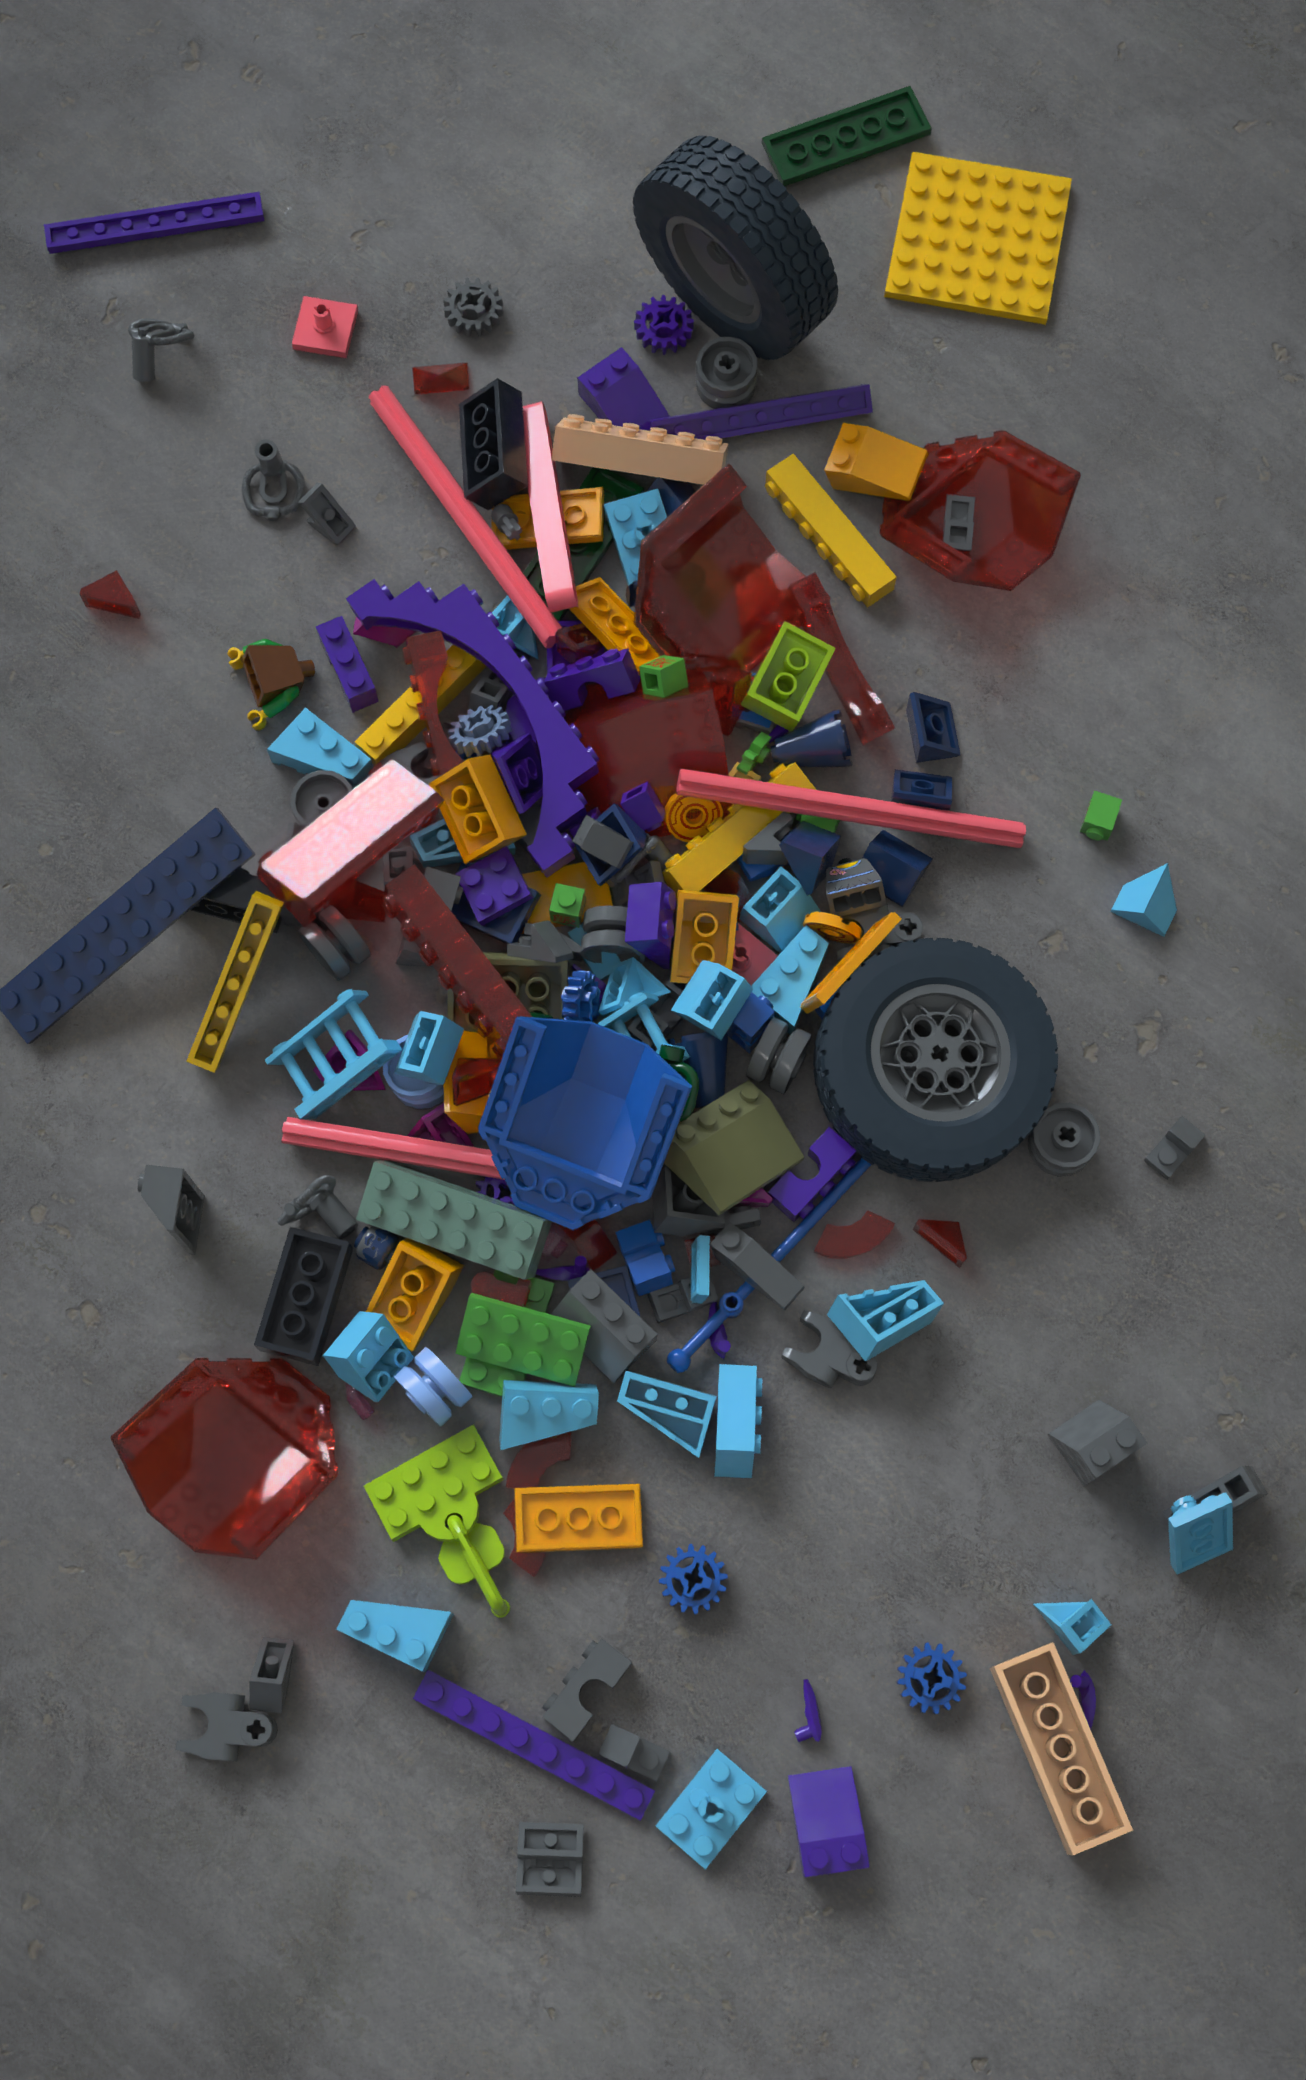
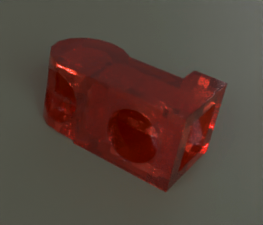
[471,1272,532,1307]

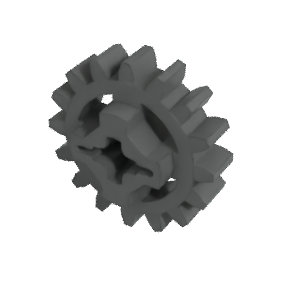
[443,277,503,337]

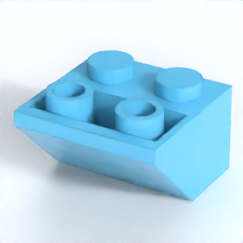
[739,866,821,953]
[671,960,753,1040]
[394,1011,464,1085]
[323,1311,414,1402]

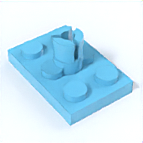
[603,488,682,586]
[1168,1492,1233,1575]
[655,1749,767,1869]

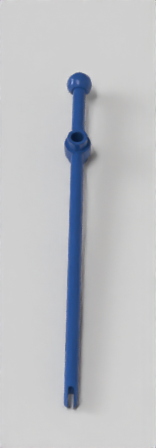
[666,1158,871,1373]

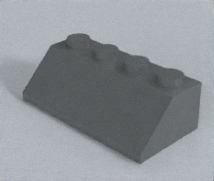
[138,1165,205,1255]

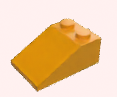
[824,423,928,501]
[670,890,739,984]
[366,1238,464,1351]

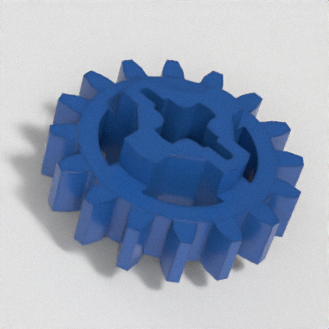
[561,970,600,1023]
[659,1544,728,1615]
[896,1643,967,1714]

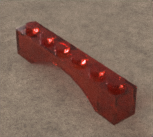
[784,572,895,746]
[402,630,464,777]

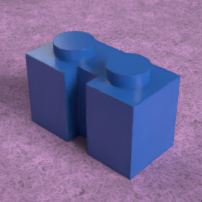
[727,992,775,1054]
[615,1220,676,1296]

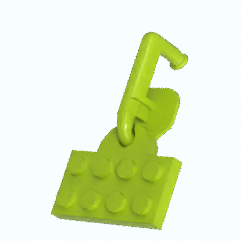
[364,1424,510,1618]

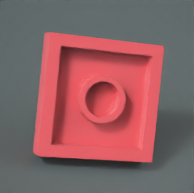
[292,296,358,358]
[732,923,778,986]

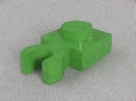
[736,732,772,775]

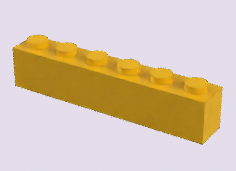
[765,453,897,608]
[354,645,486,769]
[662,762,816,896]
[186,891,285,1073]

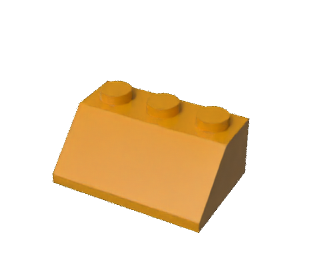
[429,755,527,864]
[443,1031,502,1134]

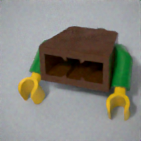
[227,639,315,731]

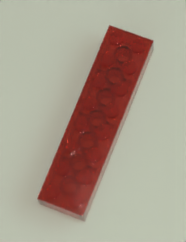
[382,864,532,1061]

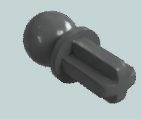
[491,504,523,540]

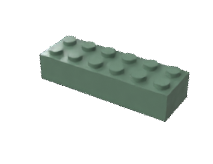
[356,1160,552,1280]

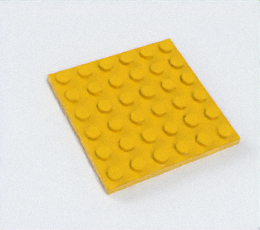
[884,152,1072,325]

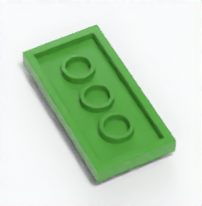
[459,1269,555,1397]
[455,1293,591,1387]

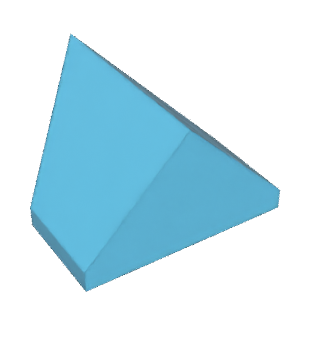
[492,595,539,660]
[1110,863,1177,937]
[598,957,671,1015]
[1033,1599,1112,1655]

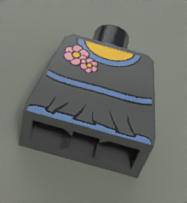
[826,858,887,917]

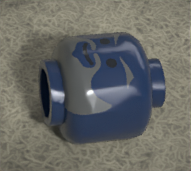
[354,1226,399,1270]

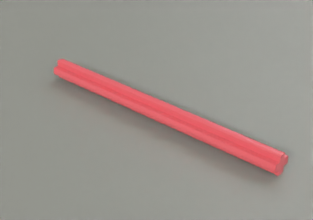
[369,386,565,648]
[676,769,1026,848]
[282,1117,505,1180]

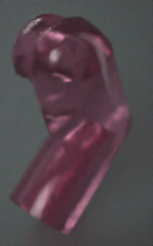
[345,1382,375,1420]

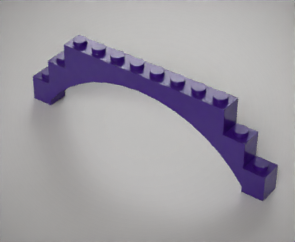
[346,579,600,878]

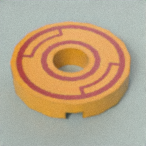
[664,793,723,842]
[803,912,863,944]

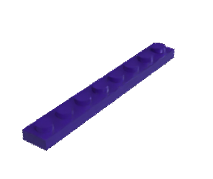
[44,192,265,254]
[649,383,873,440]
[413,1670,655,1821]

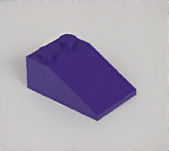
[577,347,670,431]
[491,733,543,814]
[625,882,677,969]
[788,1766,870,1877]

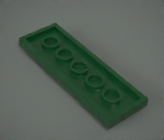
[762,86,932,186]
[523,467,644,621]

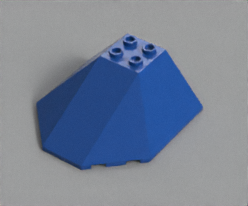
[478,1016,692,1230]

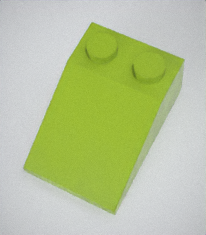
[741,621,836,731]

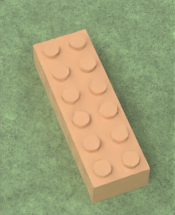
[551,414,729,487]
[990,1642,1133,1855]

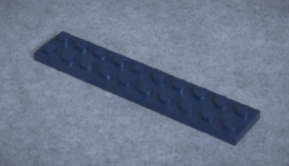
[0,808,256,1044]

